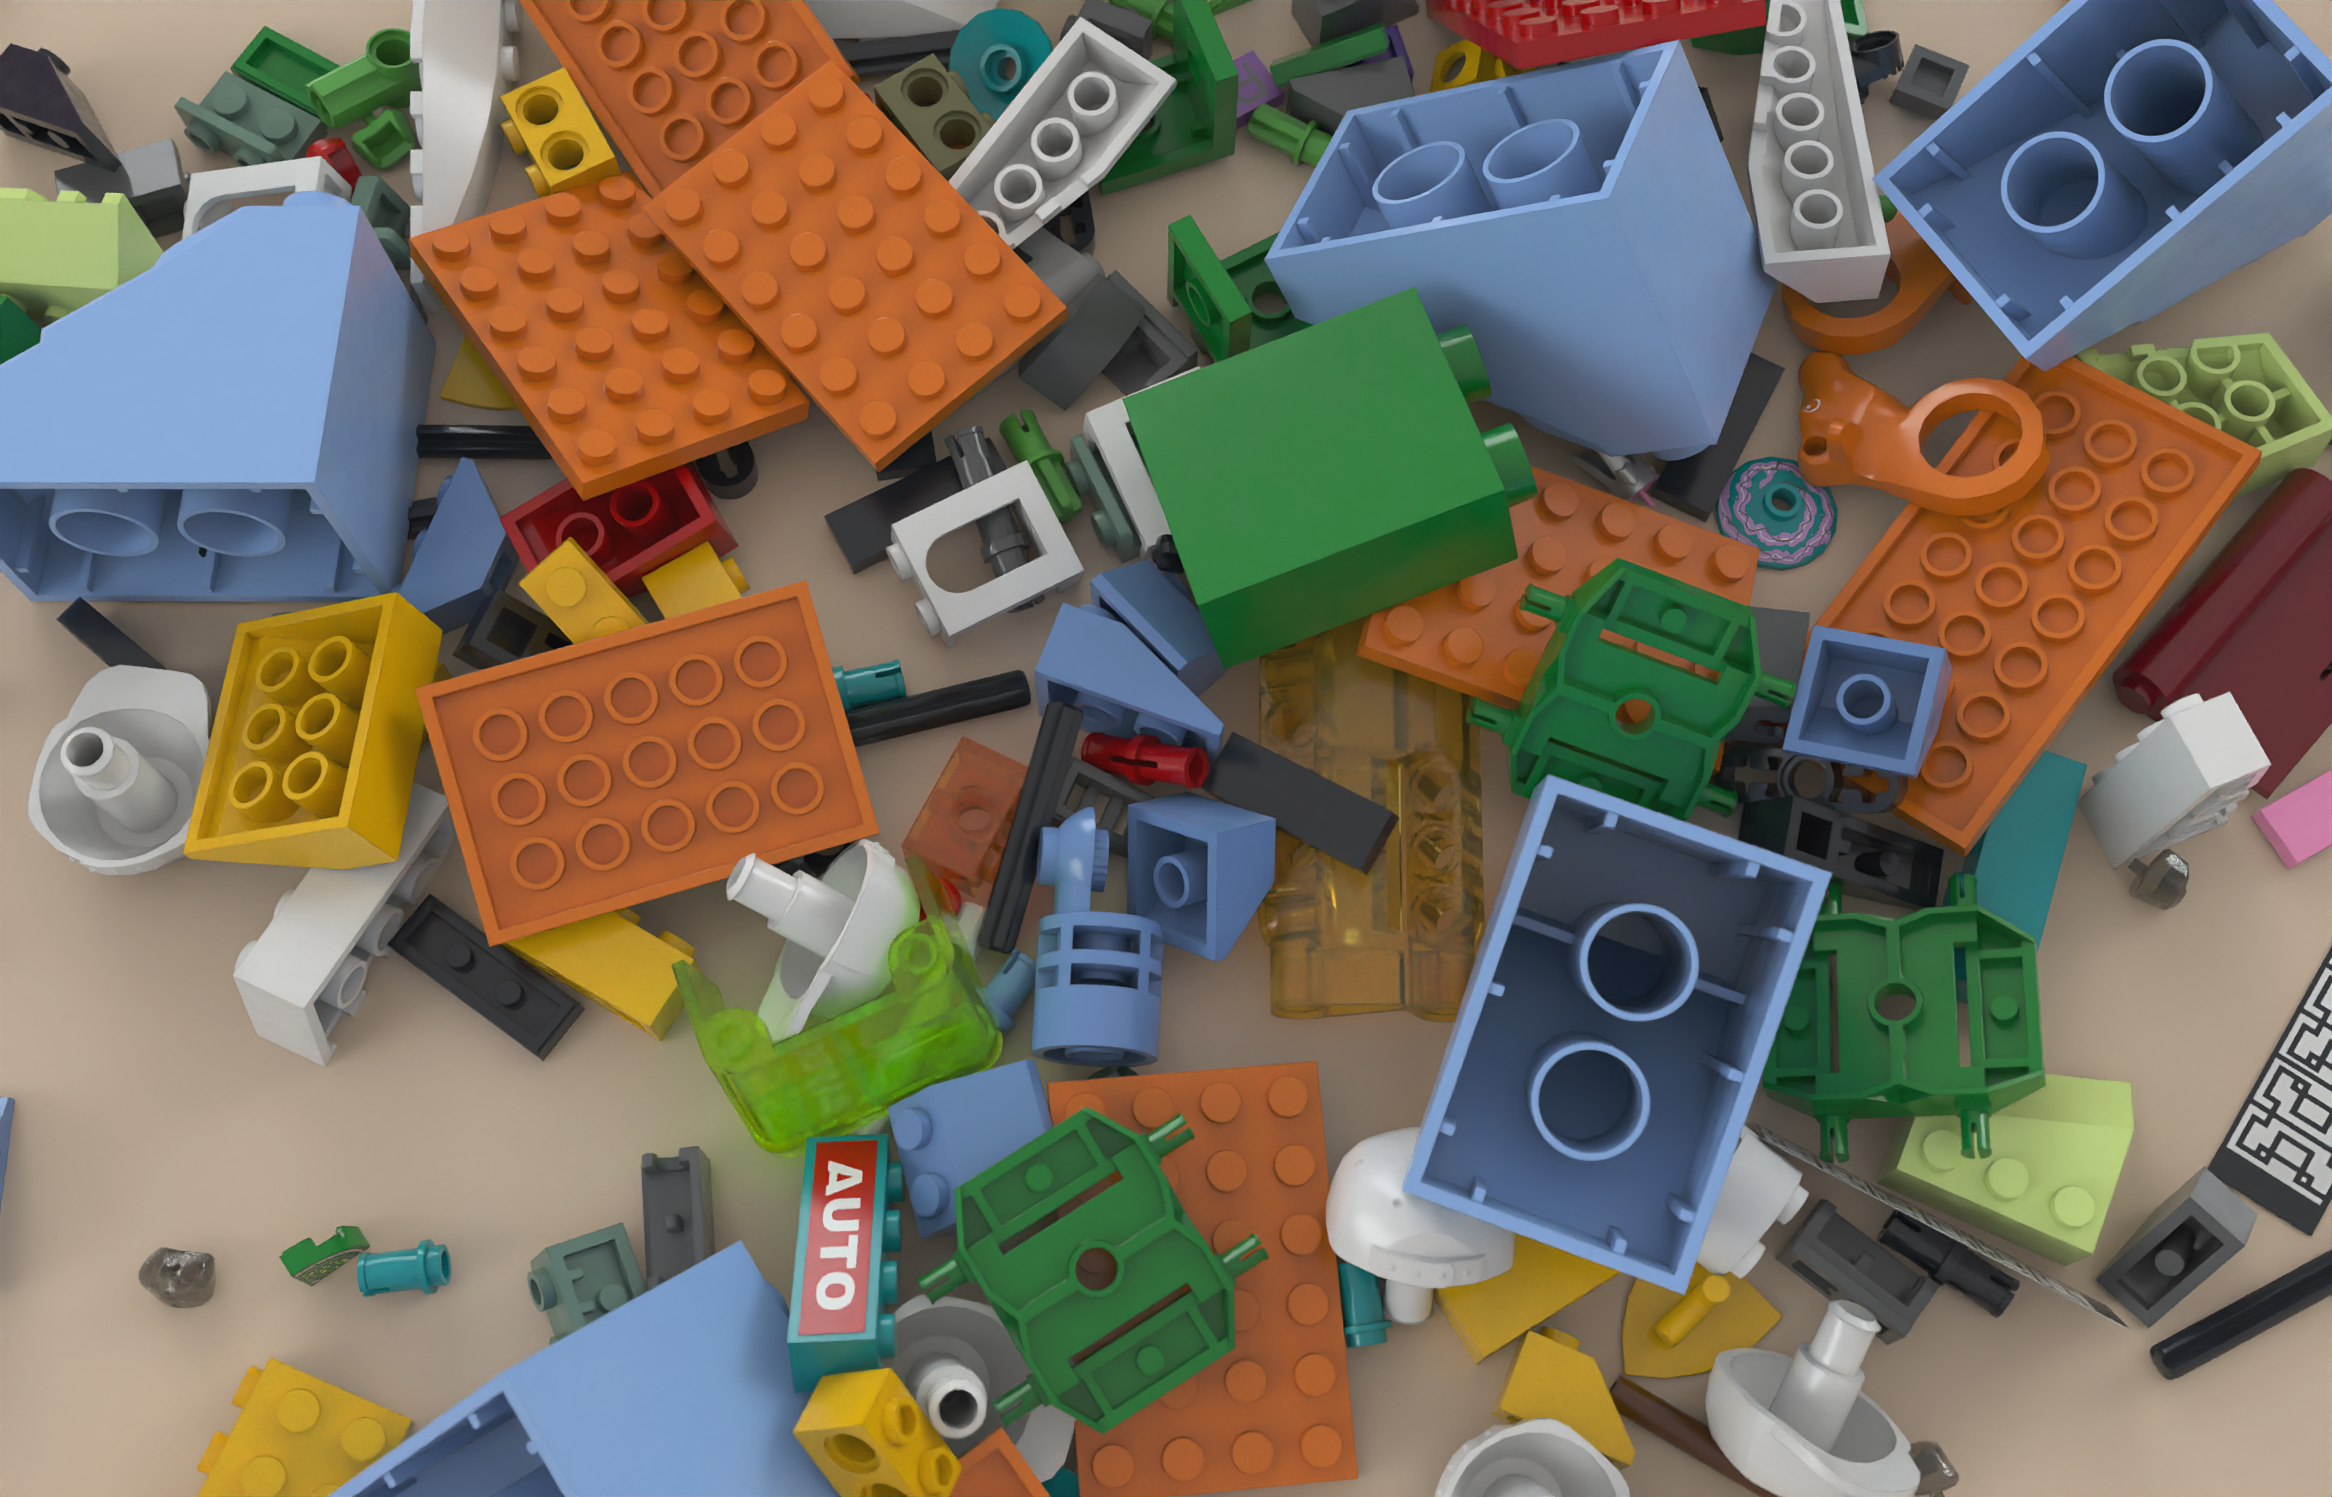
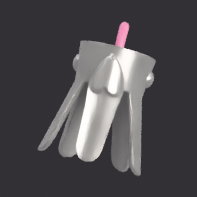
[1570,451,1660,508]

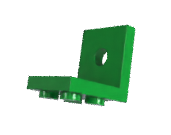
[1097,0,1239,196]
[1167,214,1313,363]

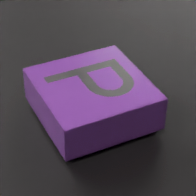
[1233,50,1284,129]

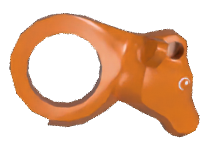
[1782,211,1974,355]
[1797,351,2051,516]

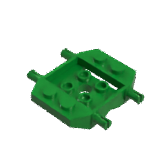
[1466,558,1796,821]
[1763,874,2046,1163]
[917,1106,1269,1434]

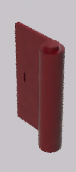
[2112,468,2332,799]

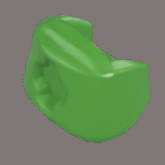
[351,109,416,170]

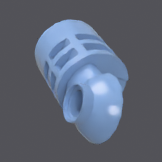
[1031,806,1164,1067]

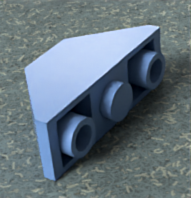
[390,457,520,635]

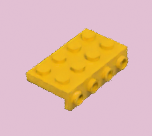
[196,1357,412,1497]

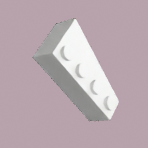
[2077,692,2271,869]
[232,782,457,1067]

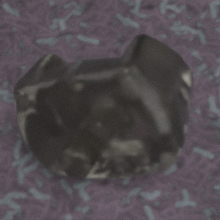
[2128,849,2189,910]
[138,1247,216,1308]
[1908,1440,1960,1497]

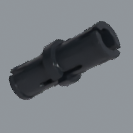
[1877,1208,2020,1318]

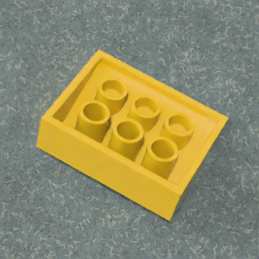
[183,592,443,870]

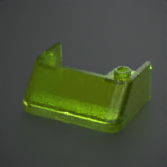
[671,854,1003,1158]

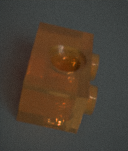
[901,736,1028,898]

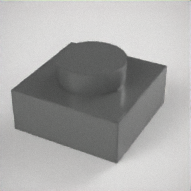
[1889,44,1970,121]

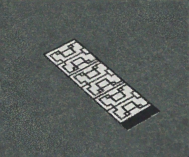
[2208,946,2332,1236]
[1753,1123,2130,1330]

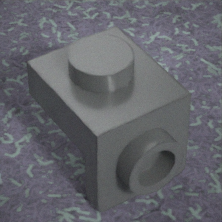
[1059,0,1152,61]

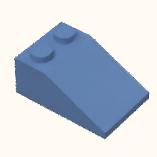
[1035,603,1224,775]

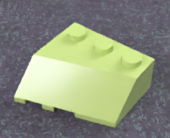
[0,187,164,325]
[2073,332,2332,499]
[1876,1065,2135,1266]

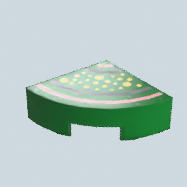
[279,1226,370,1286]

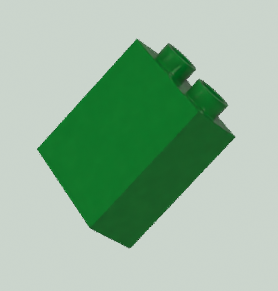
[1122,287,1538,670]

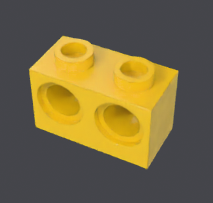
[500,67,622,198]
[792,1368,963,1497]

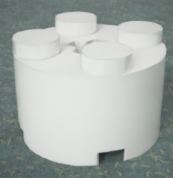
[1696,1125,1809,1279]

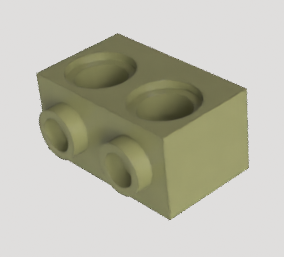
[874,54,996,181]

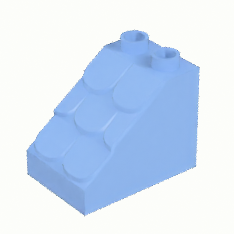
[1872,0,2332,372]
[1264,40,1777,461]
[0,191,436,602]
[1402,775,1832,1295]
[327,1240,841,1497]

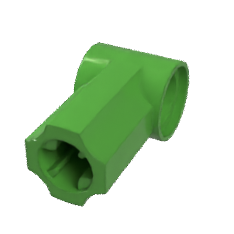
[305,28,422,131]

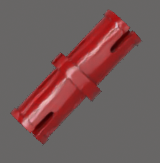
[1081,732,1209,789]

